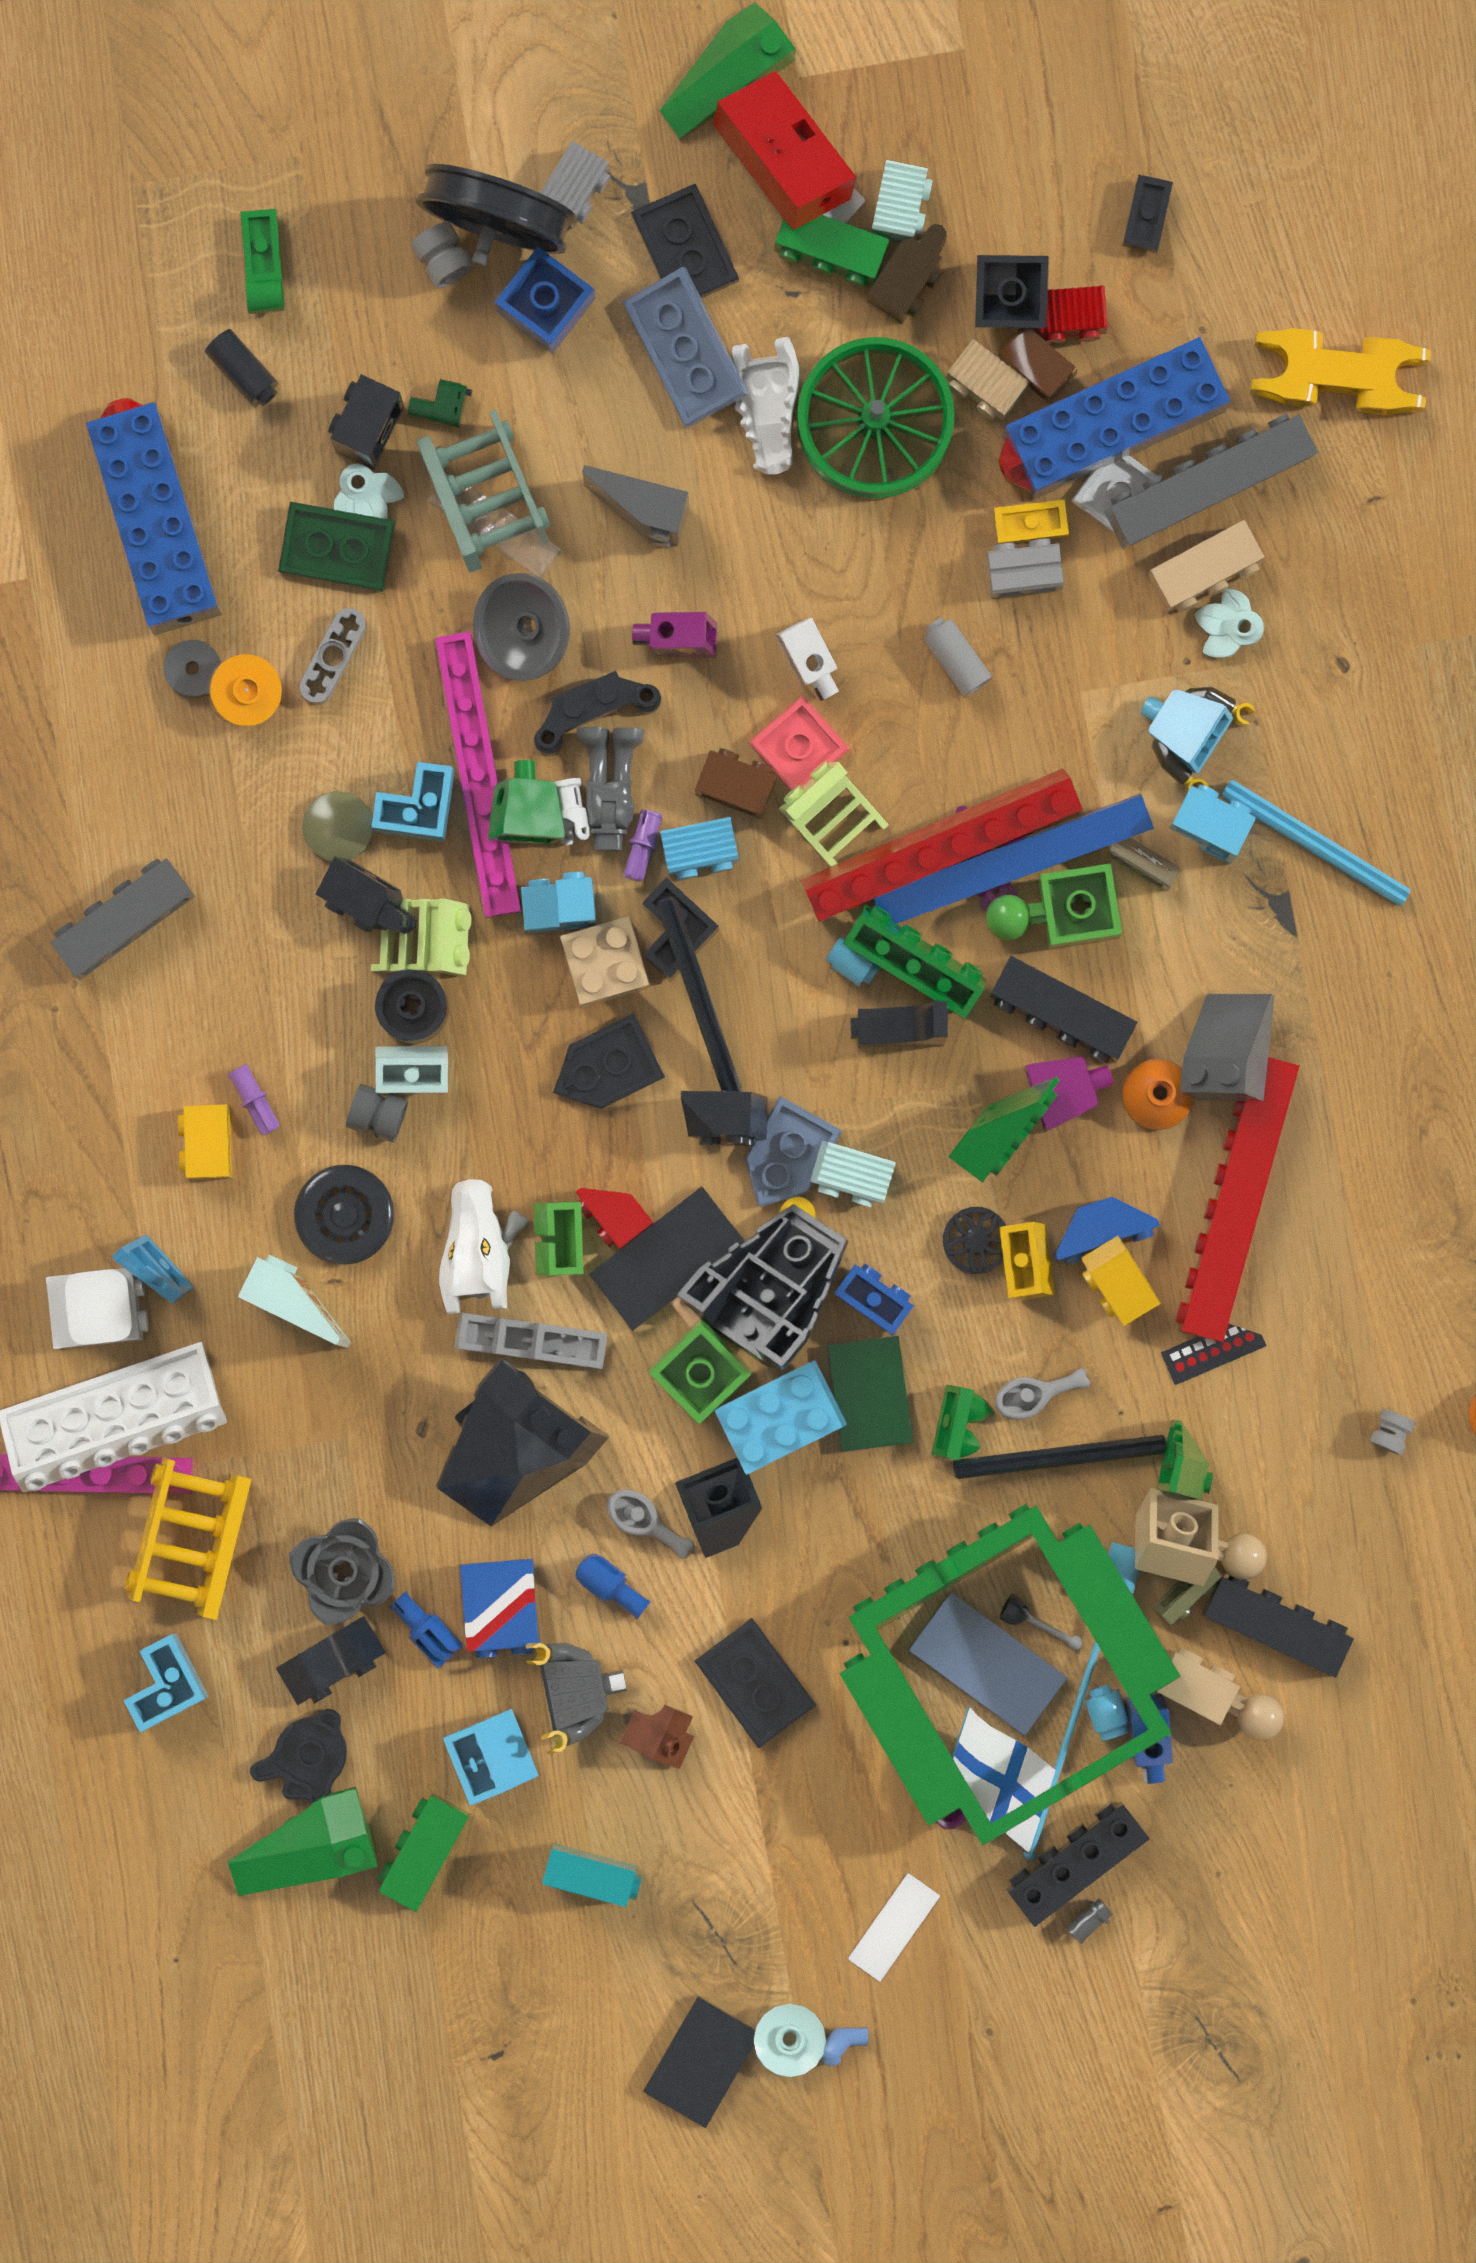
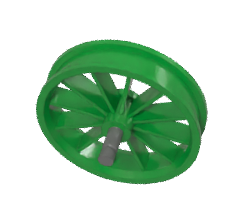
[797,337,954,499]

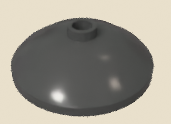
[473,573,570,681]

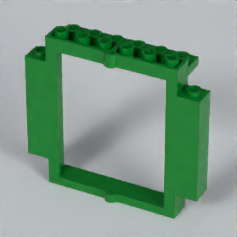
[839,1504,1181,1846]

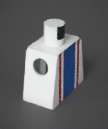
[774,618,839,701]

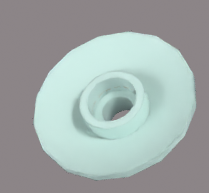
[754,2003,826,2077]

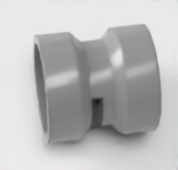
[1369,1408,1416,1456]

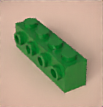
[843,905,987,1019]

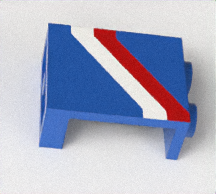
[460,1558,540,1658]

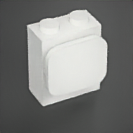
[46,1268,149,1350]

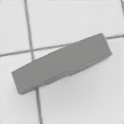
[454,1313,607,1369]

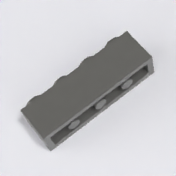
[50,858,195,980]

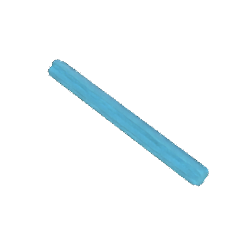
[1222,780,1410,906]

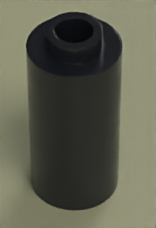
[205,329,278,406]

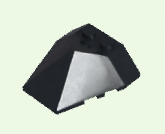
[677,1204,848,1370]
[436,1358,609,1527]

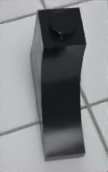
[851,1001,948,1048]

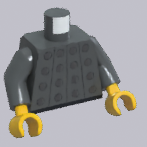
[526,1643,627,1755]

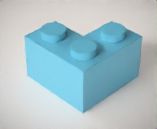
[371,762,455,842]
[1170,784,1256,864]
[521,872,597,933]
[124,1633,209,1732]

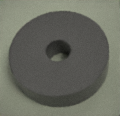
[164,640,221,698]

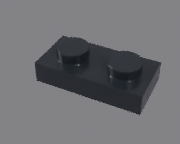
[1122,174,1173,253]

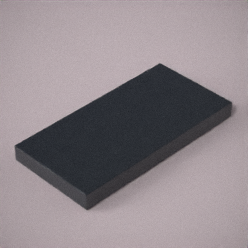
[589,1186,745,1331]

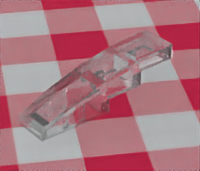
[427,472,561,578]

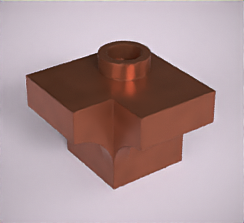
[620,1704,694,1769]

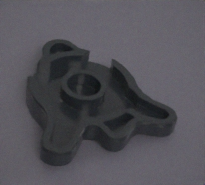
[250,1709,347,1805]

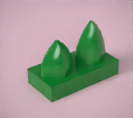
[931,1384,995,1460]

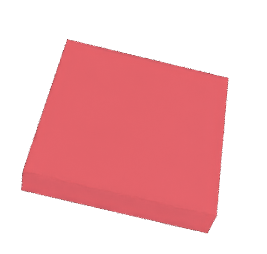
[749,696,850,791]

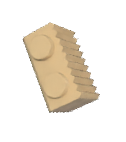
[946,339,1029,421]

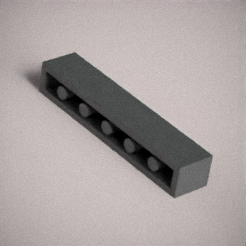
[1104,413,1318,549]

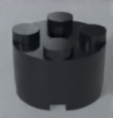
[375,969,449,1044]

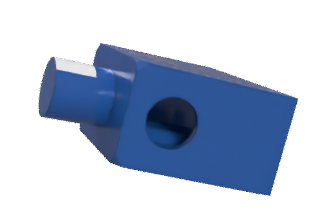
[1126,1694,1173,1784]

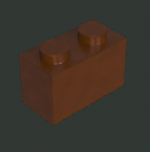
[695,748,777,820]

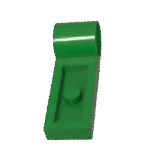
[241,209,285,314]

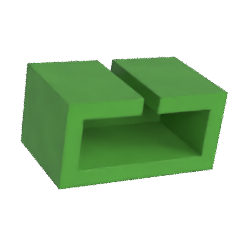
[533,1201,584,1276]

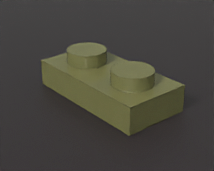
[1152,1567,1223,1625]

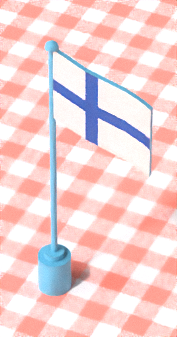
[952,1542,1140,1860]

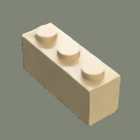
[1148,520,1265,613]

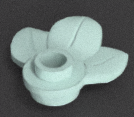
[334,464,404,519]
[1195,589,1264,658]

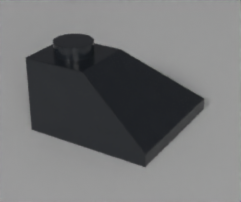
[975,255,1049,329]
[675,1457,762,1558]

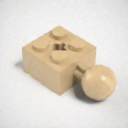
[1135,1488,1267,1586]
[1157,1647,1284,1741]

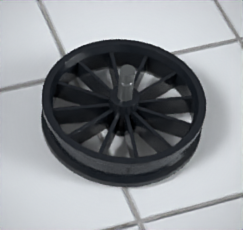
[415,164,576,266]

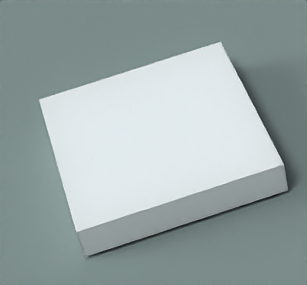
[1071,455,1157,535]

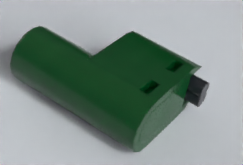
[407,379,473,428]

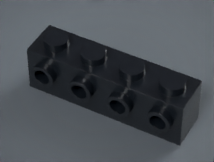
[1006,1801,1149,1927]

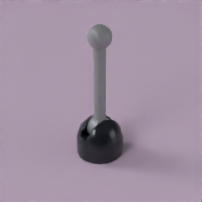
[999,1593,1082,1650]

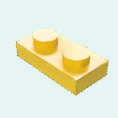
[993,499,1069,544]

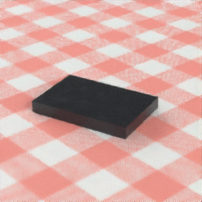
[631,183,739,298]
[694,1618,816,1748]
[643,1996,756,2128]

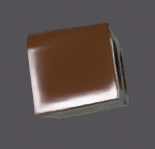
[998,328,1078,403]

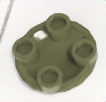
[302,791,373,861]

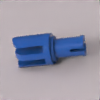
[576,1553,651,1620]
[389,1591,463,1669]

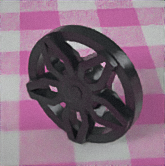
[943,1207,1007,1274]

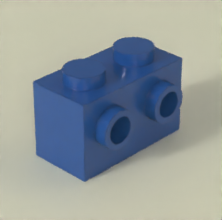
[833,1263,914,1336]

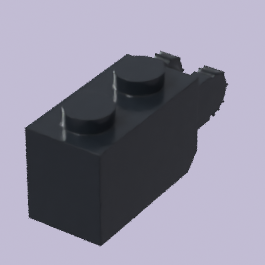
[315,856,417,934]

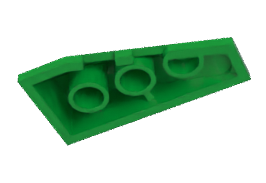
[660,2,796,140]
[1157,1420,1213,1500]
[228,1786,377,1896]

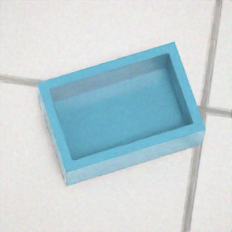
[714,1360,847,1475]

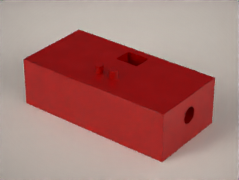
[713,71,856,231]

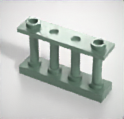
[416,409,551,573]

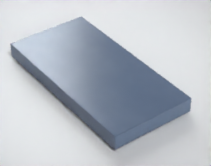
[623,267,749,428]
[908,1592,1067,1736]

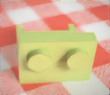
[779,761,889,867]
[371,899,472,975]

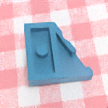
[112,1234,194,1303]

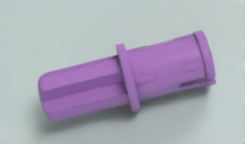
[624,809,663,882]
[228,1064,279,1135]

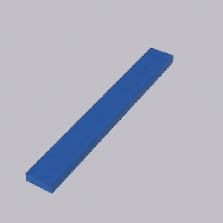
[874,794,1154,924]

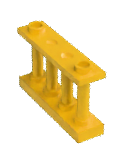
[124,1457,252,1620]

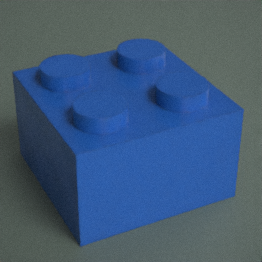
[494,246,595,354]

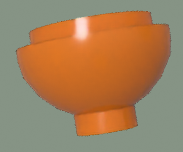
[1122,1059,1194,1130]

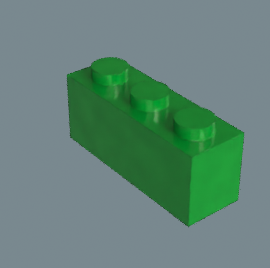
[774,215,889,288]
[377,1793,470,1912]

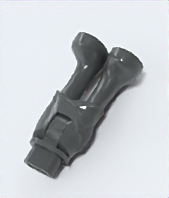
[577,727,645,851]

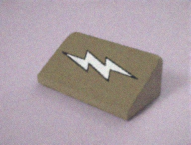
[1107,838,1180,891]

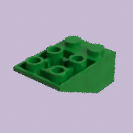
[948,1077,1060,1183]

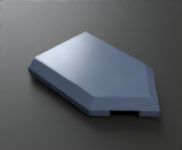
[745,1096,842,1207]

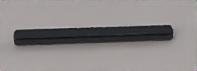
[657,896,742,1091]
[953,1435,1167,1479]

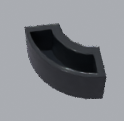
[276,1616,386,1705]

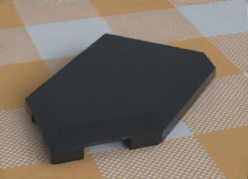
[553,1013,665,1109]

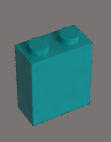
[542,1843,642,1907]

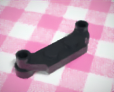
[534,671,661,756]

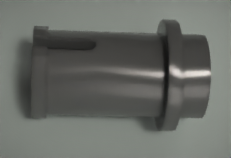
[1066,1898,1113,1944]

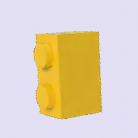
[178,1104,232,1180]
[999,1221,1055,1301]
[1082,1235,1161,1326]

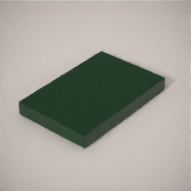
[278,502,396,591]
[827,1336,913,1452]

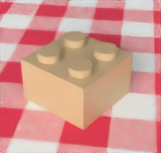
[560,916,650,1009]

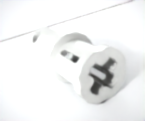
[554,778,590,845]

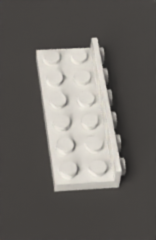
[0,1342,227,1492]

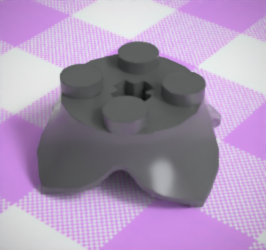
[289,1518,396,1625]

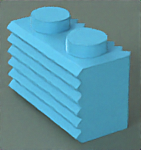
[660,817,739,881]

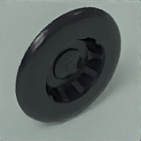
[294,1164,394,1265]

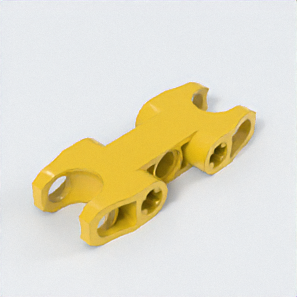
[1249,328,1431,416]

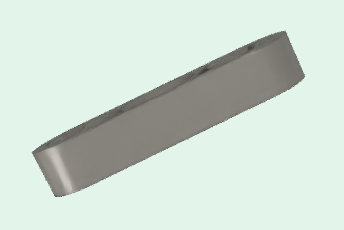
[300,608,366,705]

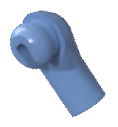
[822,2027,868,2066]

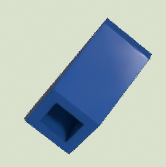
[1053,1197,1160,1265]

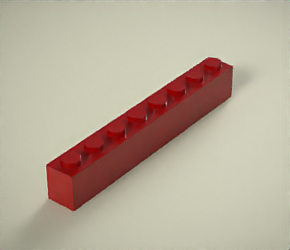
[800,768,1083,922]
[1175,1057,1300,1343]

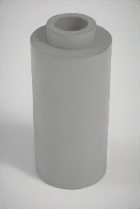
[923,618,993,698]

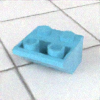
[443,1709,539,1806]

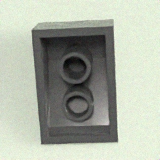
[582,465,689,549]
[1180,994,1274,1101]

